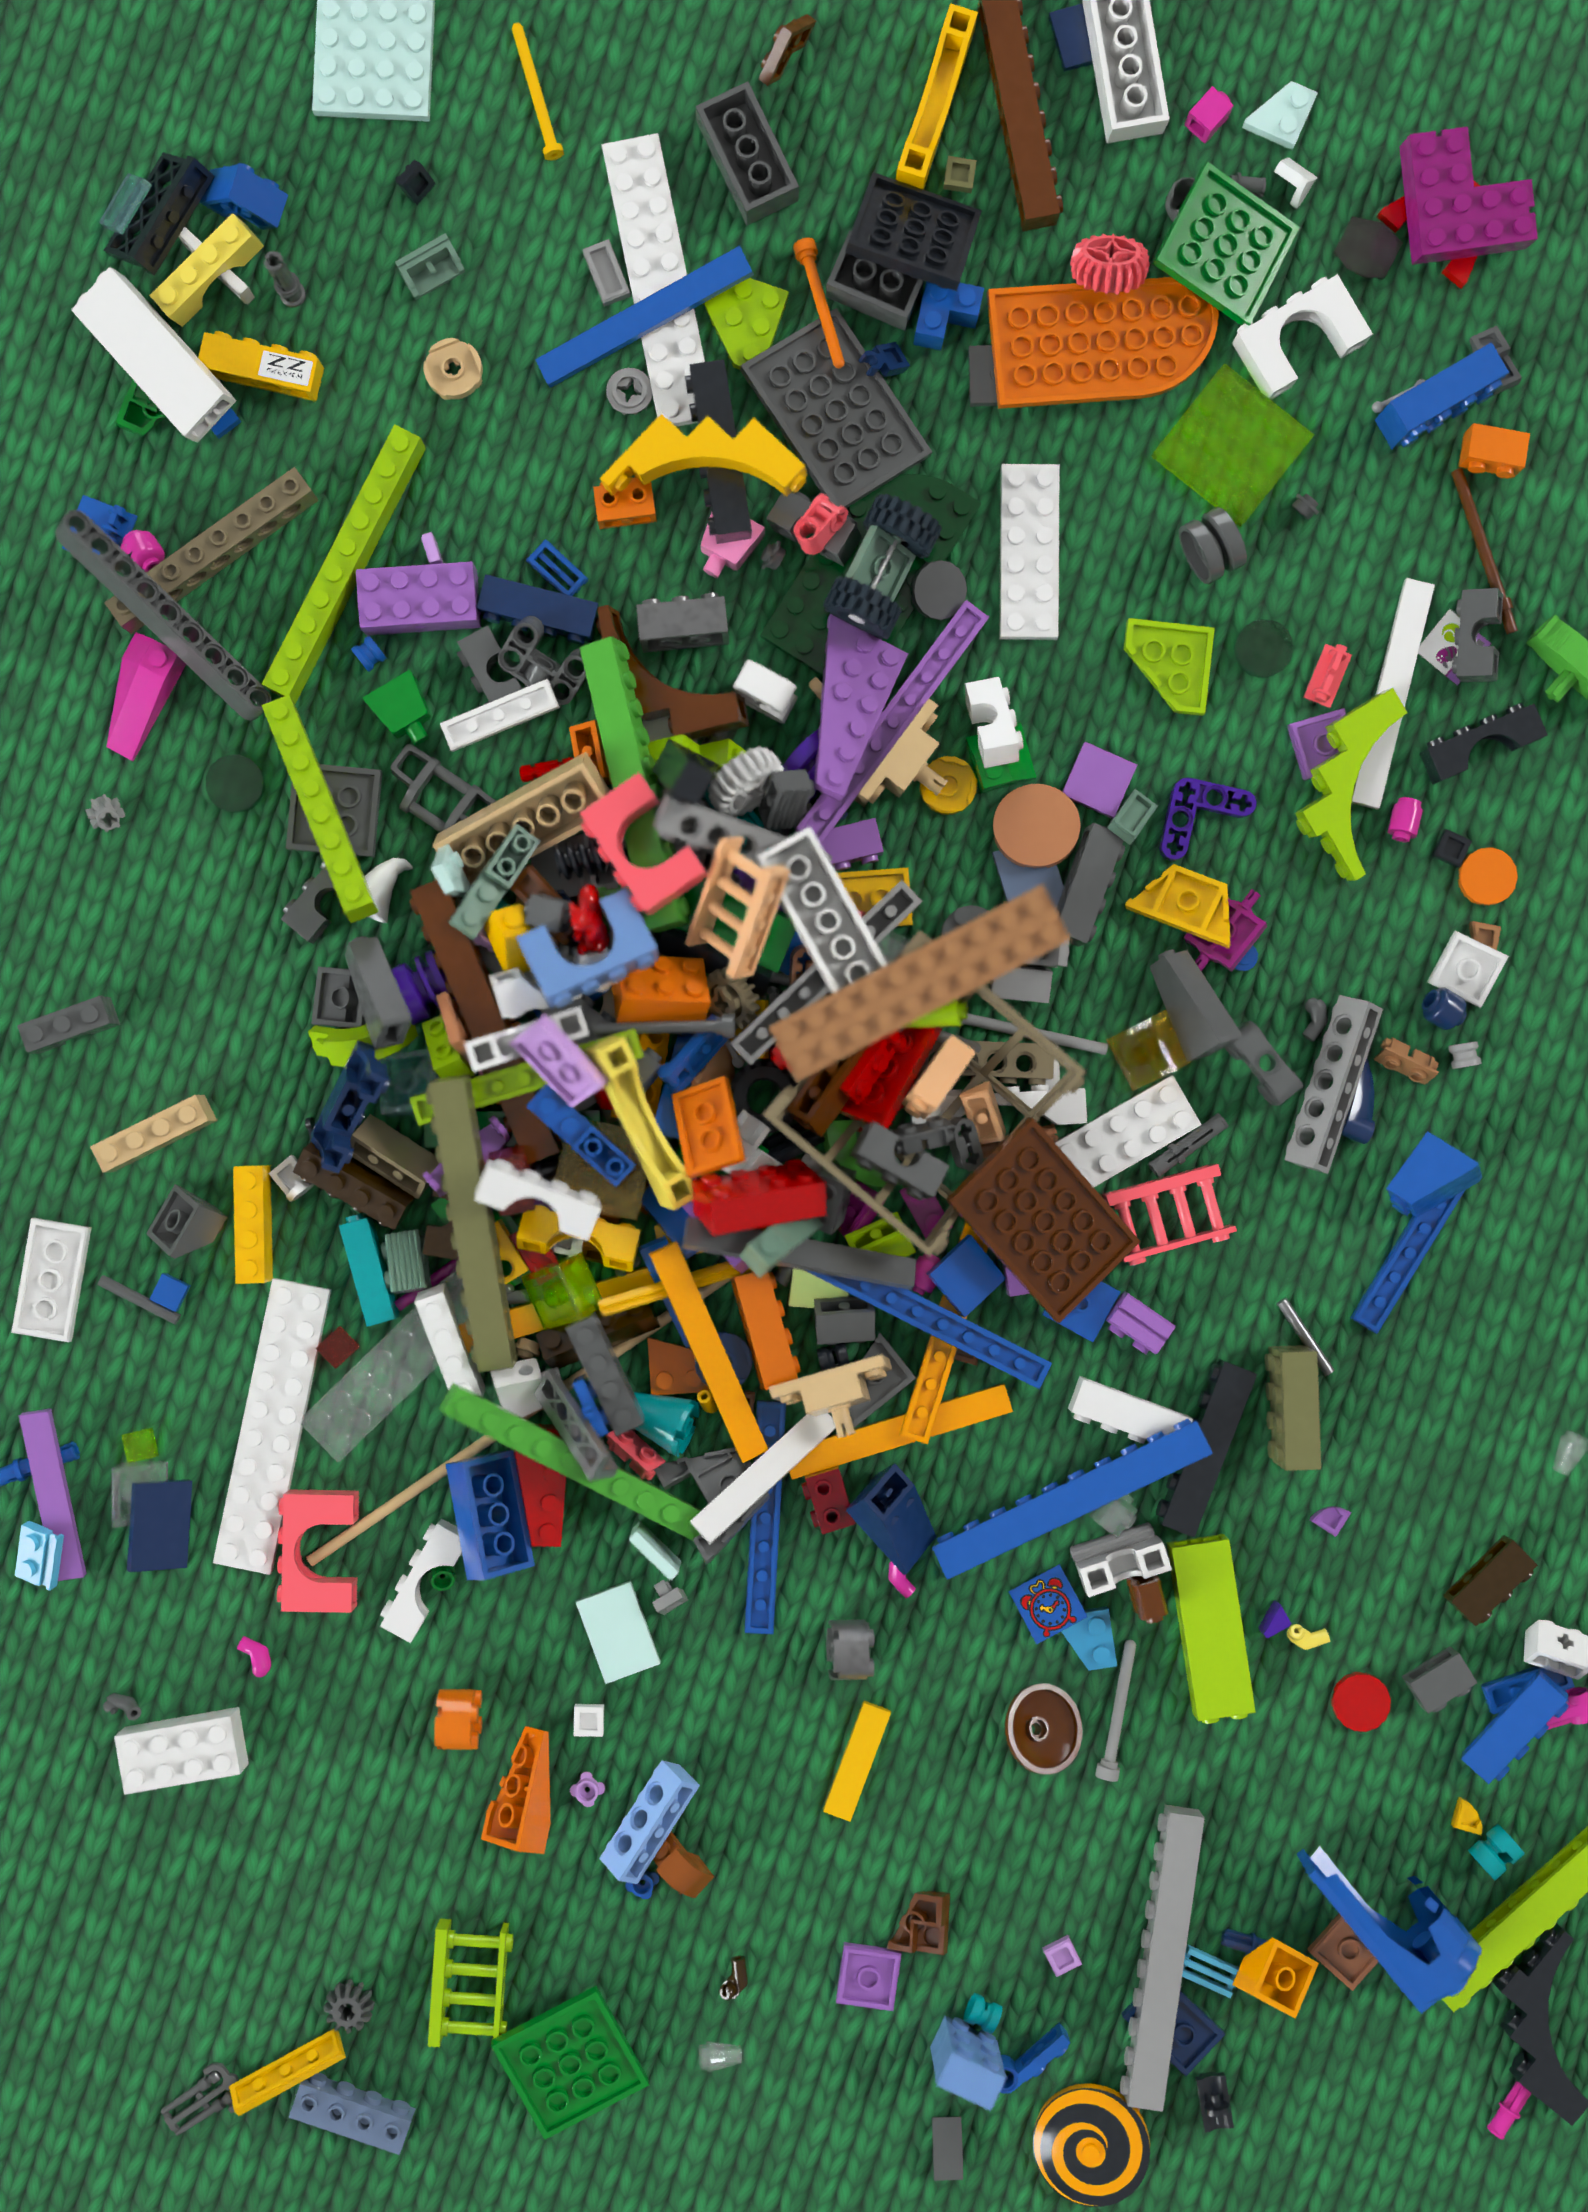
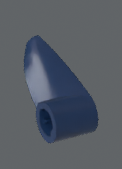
[1341,1059,1375,1144]

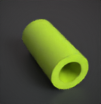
[901,997,968,1029]

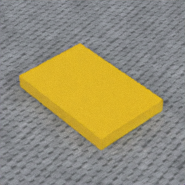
[836,867,913,927]

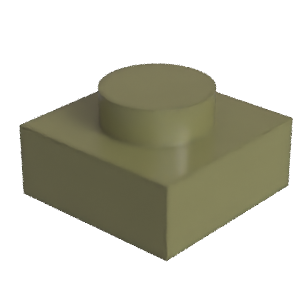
[943,156,977,193]

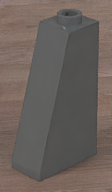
[345,936,412,1049]
[1149,949,1242,1062]

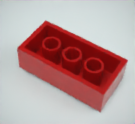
[692,1160,826,1235]

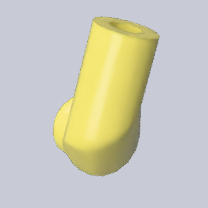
[1287,1624,1330,1650]

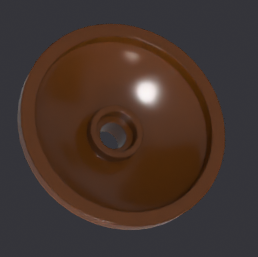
[1005,1683,1083,1774]

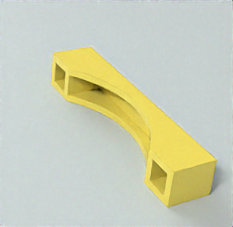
[586,1035,693,1210]

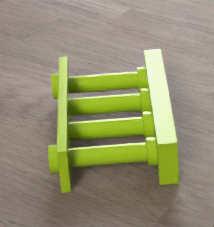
[428,1919,513,2051]

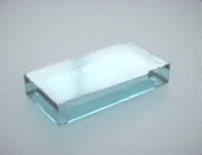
[99,173,152,235]

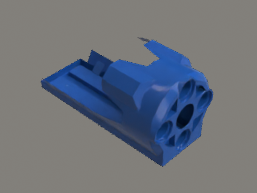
[1297,1847,1482,2014]

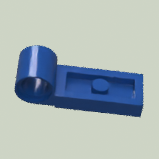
[1000,2023,1070,2094]

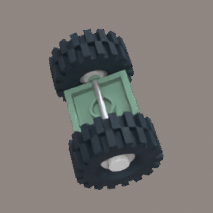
[823,494,942,639]

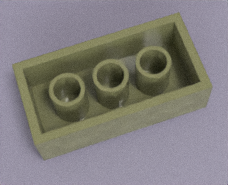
[1265,1345,1321,1471]

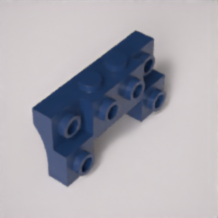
[311,1040,390,1174]

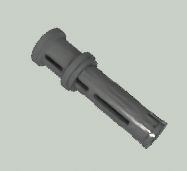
[264,251,306,308]

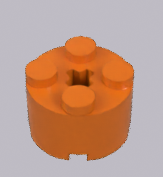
[435,1689,482,1750]

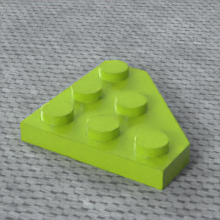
[703,278,789,370]
[1124,618,1215,716]

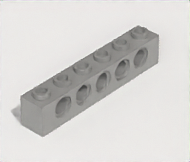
[652,792,832,866]
[1284,995,1383,1174]

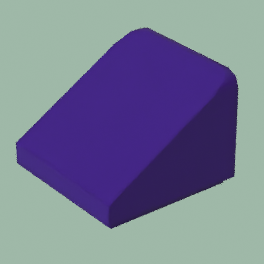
[1258,1600,1291,1638]

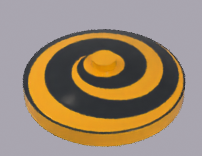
[1033,2083,1150,2207]

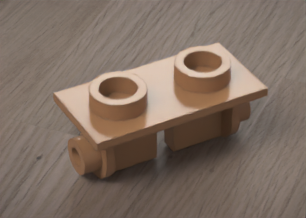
[1374,1037,1439,1085]

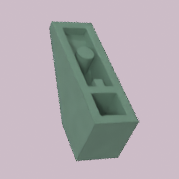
[740,1217,823,1279]

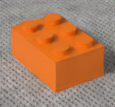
[612,956,711,1022]

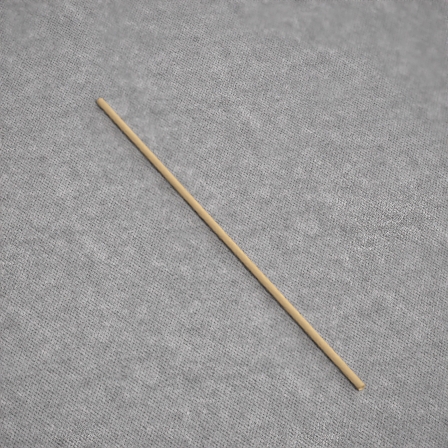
[306,1278,730,1566]

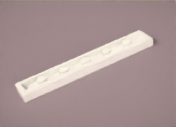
[690,1413,836,1545]

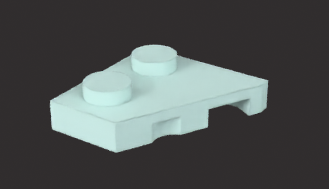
[1242,81,1318,150]
[431,844,471,898]

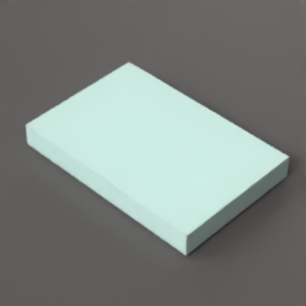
[576,1580,661,1684]

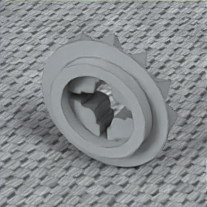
[606,368,652,415]

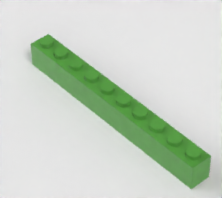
[580,636,691,933]
[439,1382,702,1541]

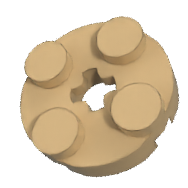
[423,338,483,400]

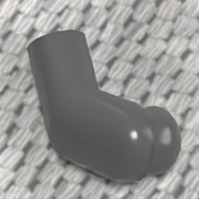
[1302,997,1328,1042]
[505,1283,544,1304]
[103,1693,141,1720]

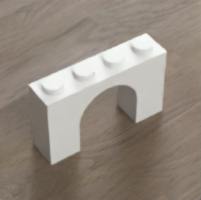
[1232,274,1373,402]

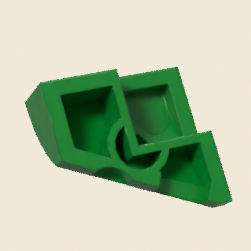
[115,380,166,436]

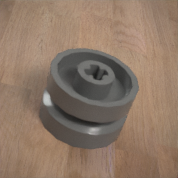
[1179,507,1247,585]

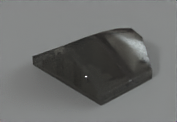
[1333,216,1403,280]

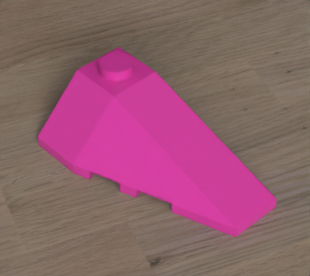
[106,632,186,762]

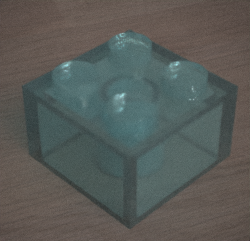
[378,1049,440,1118]

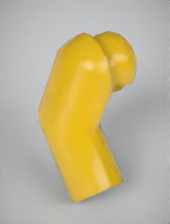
[697,1390,718,1413]

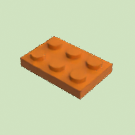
[671,1076,746,1179]

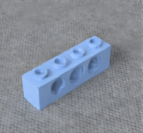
[599,1760,700,1884]

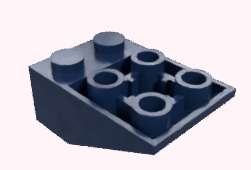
[846,1463,937,1575]

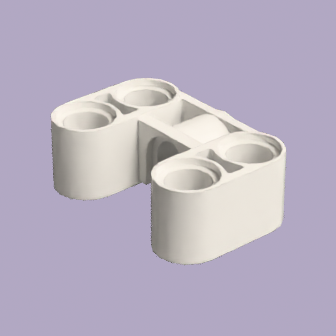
[733,660,798,724]

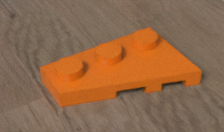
[647,1337,710,1395]

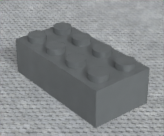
[695,81,799,225]

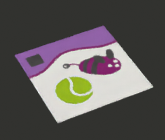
[1418,609,1491,685]

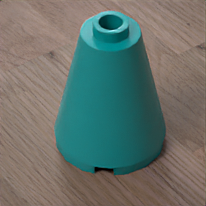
[634,1392,701,1457]

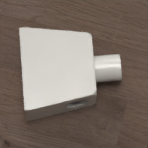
[490,1358,562,1417]

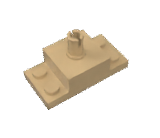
[855,699,948,807]
[769,1354,892,1438]

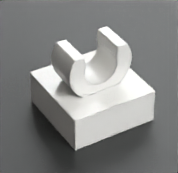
[574,1704,604,1737]

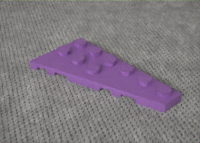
[814,614,908,801]

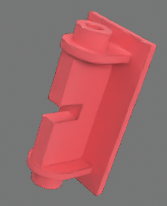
[1303,644,1352,708]
[606,1430,666,1481]

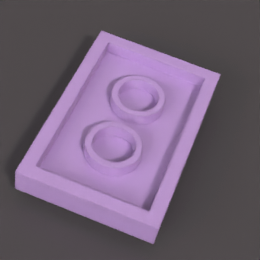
[509,1014,608,1108]

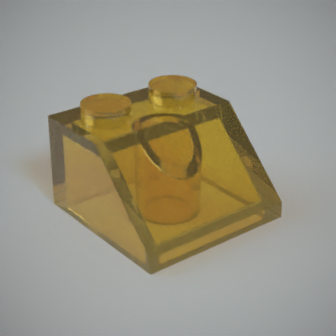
[1106,1009,1192,1091]

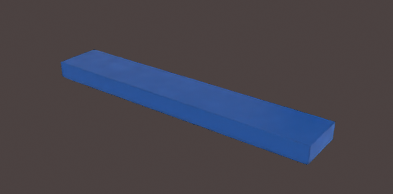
[1350,1190,1465,1334]

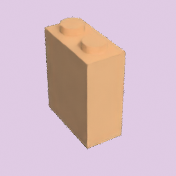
[902,1035,976,1119]

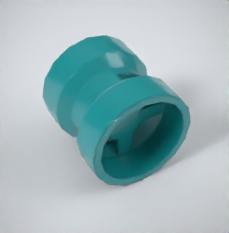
[963,1993,1002,2034]

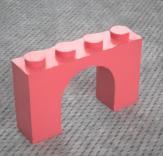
[579,772,708,916]
[277,1489,359,1613]

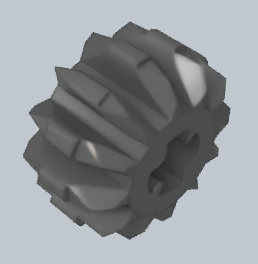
[324,1979,375,2034]

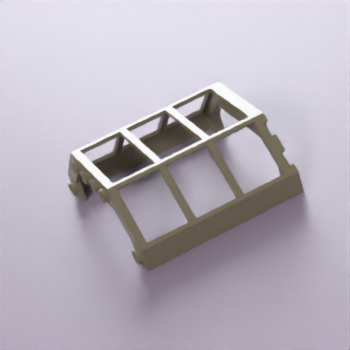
[763,930,1086,1256]

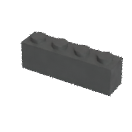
[1056,823,1125,947]
[566,1311,645,1436]

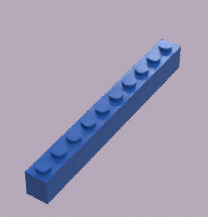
[932,1418,1213,1580]

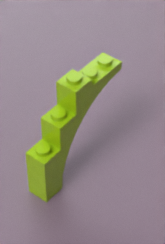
[1295,688,1407,881]

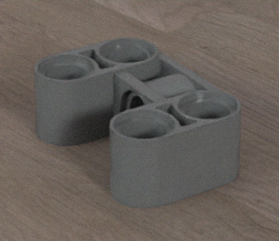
[498,616,587,705]
[1224,1021,1303,1106]

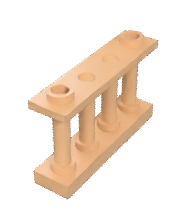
[685,836,791,979]

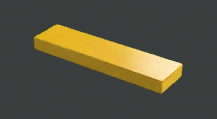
[823,1701,891,1822]
[229,2028,346,2116]

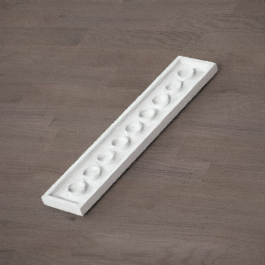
[601,133,705,427]
[213,1278,331,1575]

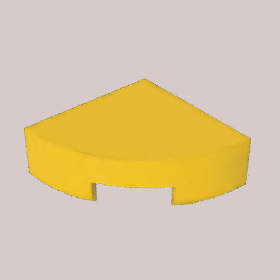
[1451,1797,1482,1835]

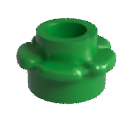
[428,1566,457,1591]

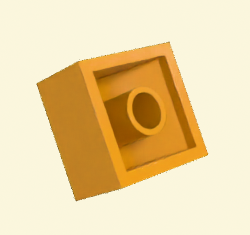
[1232,1938,1319,2019]

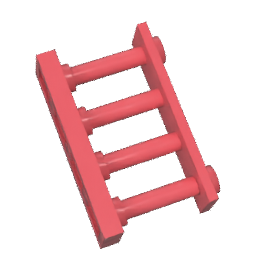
[1102,1163,1237,1266]

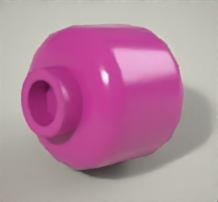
[121,530,165,572]

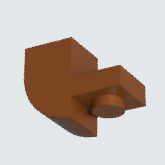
[653,1831,714,1898]

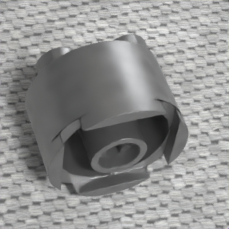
[826,1619,874,1680]

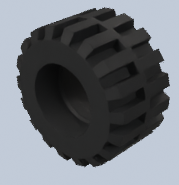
[730,1061,798,1133]

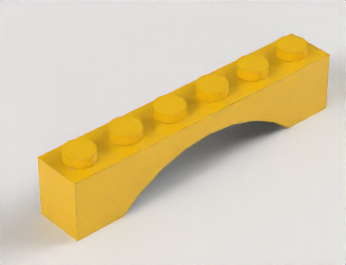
[896,3,978,190]

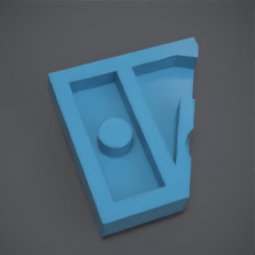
[1061,1606,1117,1671]

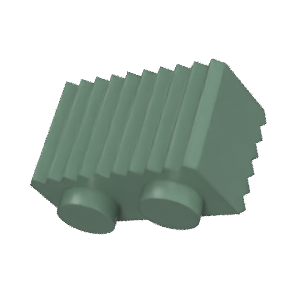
[381,1229,432,1294]

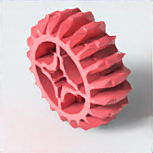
[1070,233,1150,294]

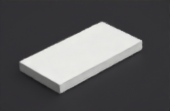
[11,1218,92,1342]

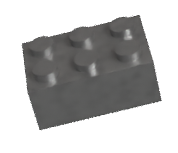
[636,593,729,653]

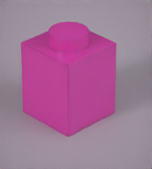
[1184,86,1234,144]

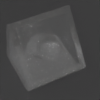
[112,1461,168,1528]

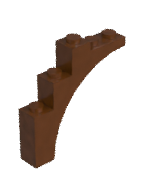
[596,605,749,740]

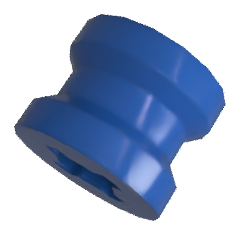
[351,635,387,672]

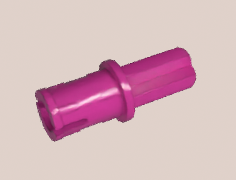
[1487,2081,1532,2140]

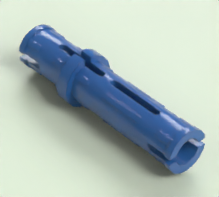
[0,1441,80,1487]

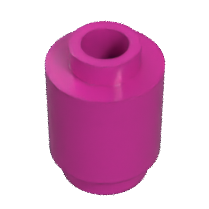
[1387,797,1423,842]
[912,1253,941,1296]

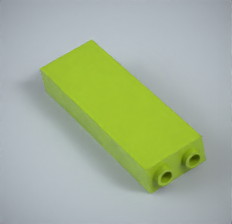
[1167,1534,1256,1724]

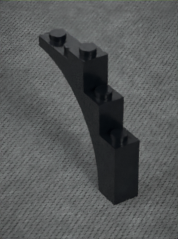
[1492,1923,1588,2126]

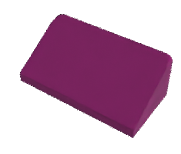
[838,1181,886,1239]

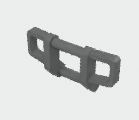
[391,744,496,832]

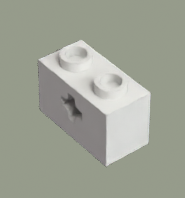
[1524,1620,1588,1680]

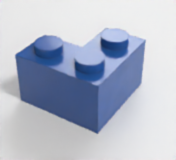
[199,163,288,230]
[913,281,984,351]

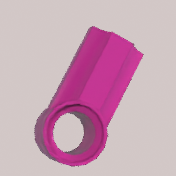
[1546,1687,1588,1730]

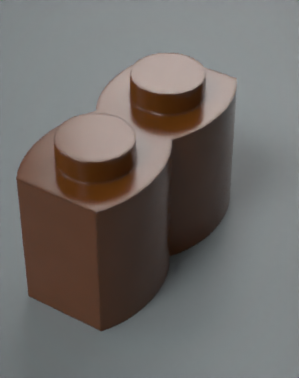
[1126,1575,1168,1623]

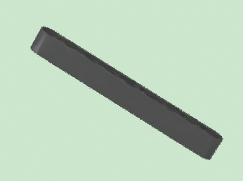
[55,510,271,721]

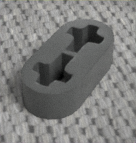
[948,1117,983,1171]

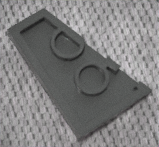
[844,1333,916,1428]

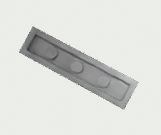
[534,1369,619,1481]

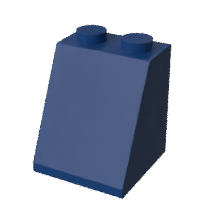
[1386,1132,1482,1217]

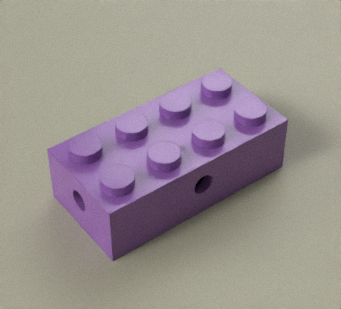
[356,562,481,636]

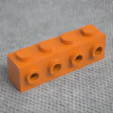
[730,1271,801,1391]

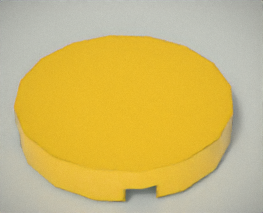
[920,756,977,814]

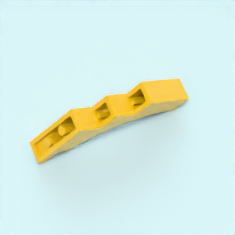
[600,414,807,497]

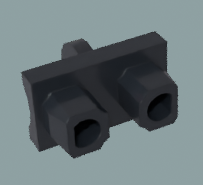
[1195,2071,1234,2133]

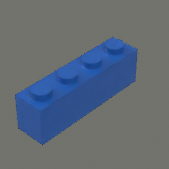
[1461,1669,1569,1784]

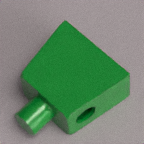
[363,669,432,746]

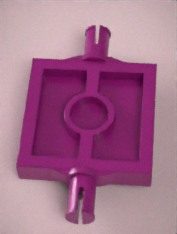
[1184,889,1268,972]

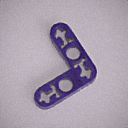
[1160,778,1256,861]

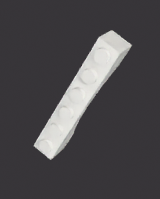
[910,1085,1087,1125]

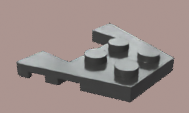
[654,1447,770,1565]

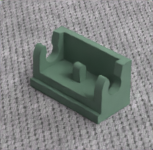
[395,233,465,300]

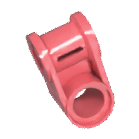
[794,494,848,555]

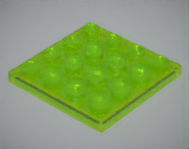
[1151,363,1314,527]

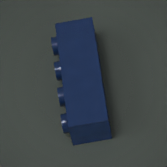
[477,574,599,645]

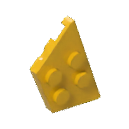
[1125,864,1231,949]

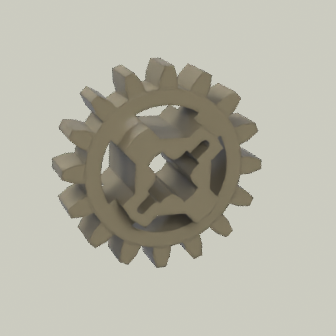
[707,967,760,1030]

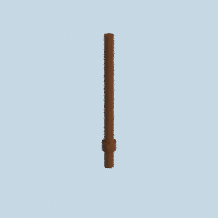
[1451,468,1518,635]

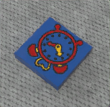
[1009,1564,1088,1644]

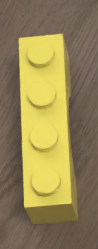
[150,213,264,327]

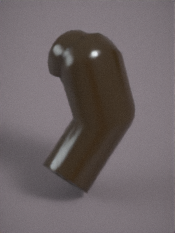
[719,1955,748,2001]

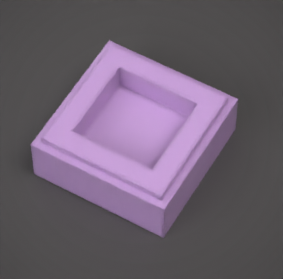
[421,532,443,564]
[1042,1935,1082,1977]

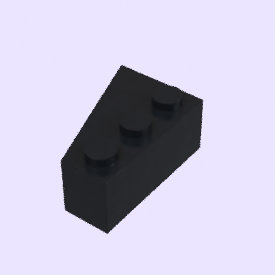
[652,739,720,805]

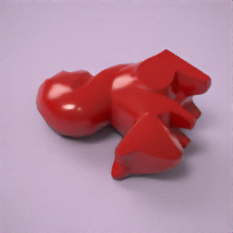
[569,883,610,955]

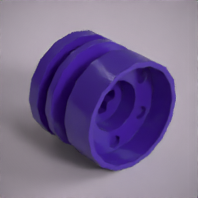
[391,949,457,1025]

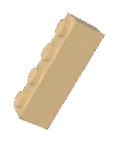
[90,1095,217,1173]

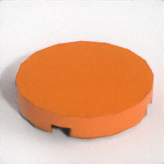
[1458,847,1518,905]

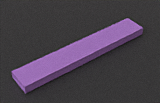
[19,1408,86,1581]

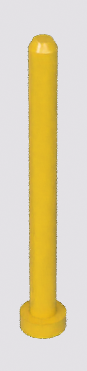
[512,22,564,161]

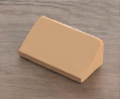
[960,1081,1006,1145]

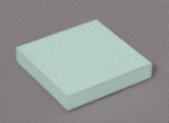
[629,1521,681,1580]

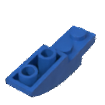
[526,1084,636,1187]

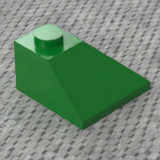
[965,722,1037,794]

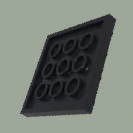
[845,172,982,292]

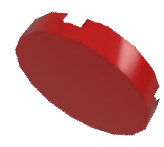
[1331,1672,1391,1732]

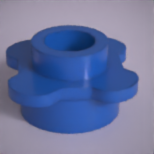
[625,1870,659,1899]

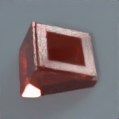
[316,1326,360,1369]

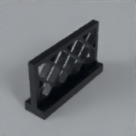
[104,152,215,276]

